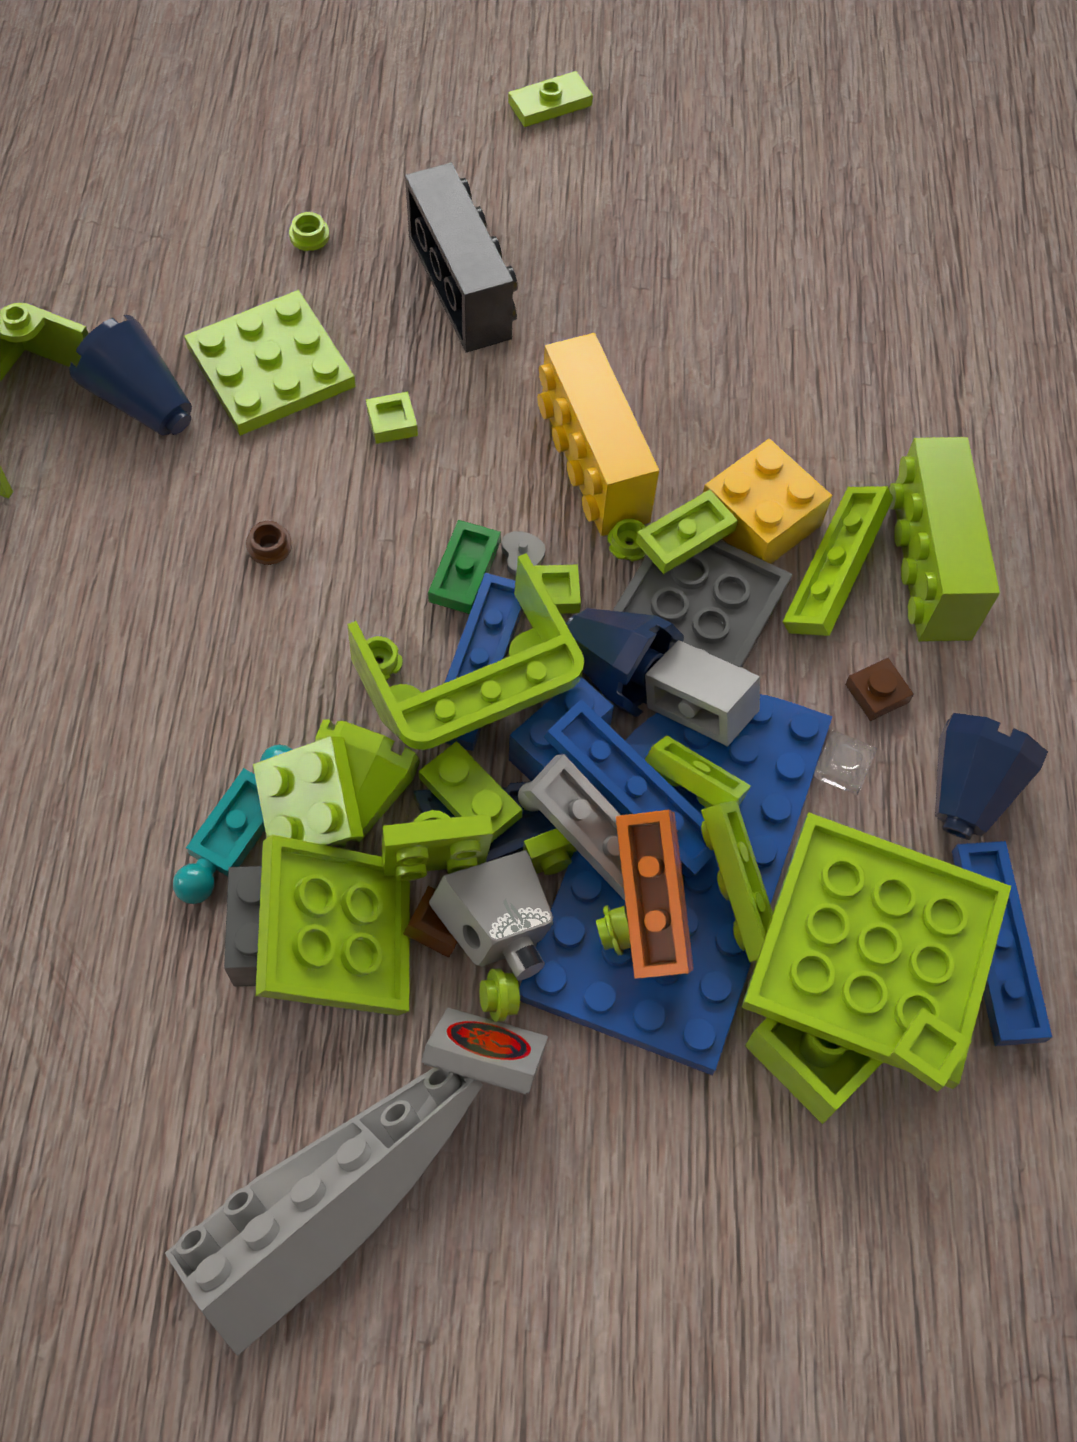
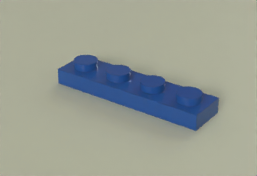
[444,573,523,751]
[544,699,715,879]
[952,841,1052,1046]

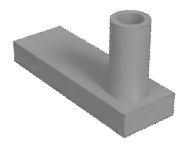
[518,754,625,900]

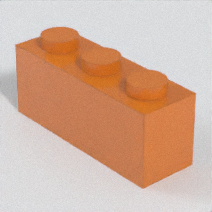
[615,810,694,979]

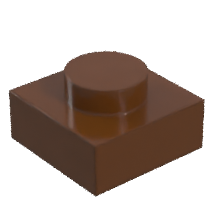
[845,658,914,721]
[403,886,457,958]

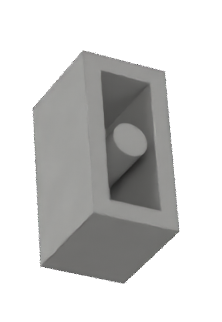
[645,640,760,746]

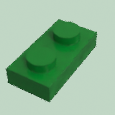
[428,519,501,614]

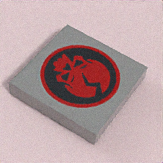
[422,1007,548,1094]

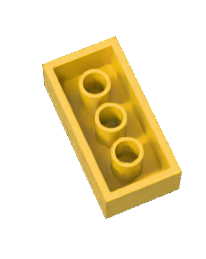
[537,332,659,536]

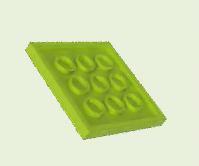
[741,812,1011,1089]

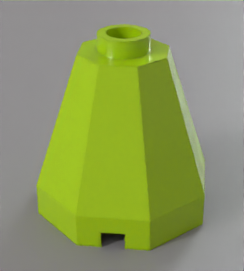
[315,719,420,847]

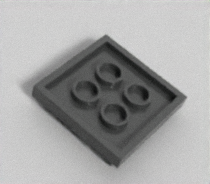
[612,540,793,667]

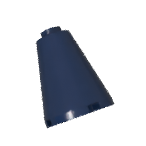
[69,315,192,436]

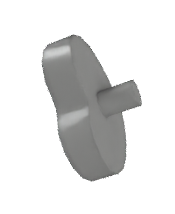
[501,531,545,576]

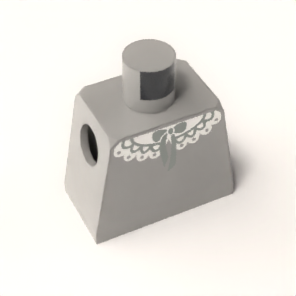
[429,850,553,980]

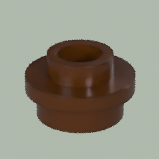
[246,521,292,565]

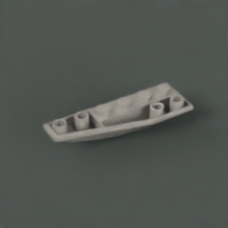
[165,1068,483,1356]

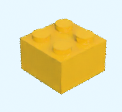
[703,438,832,564]

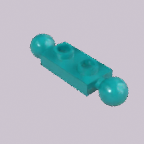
[173,744,293,904]

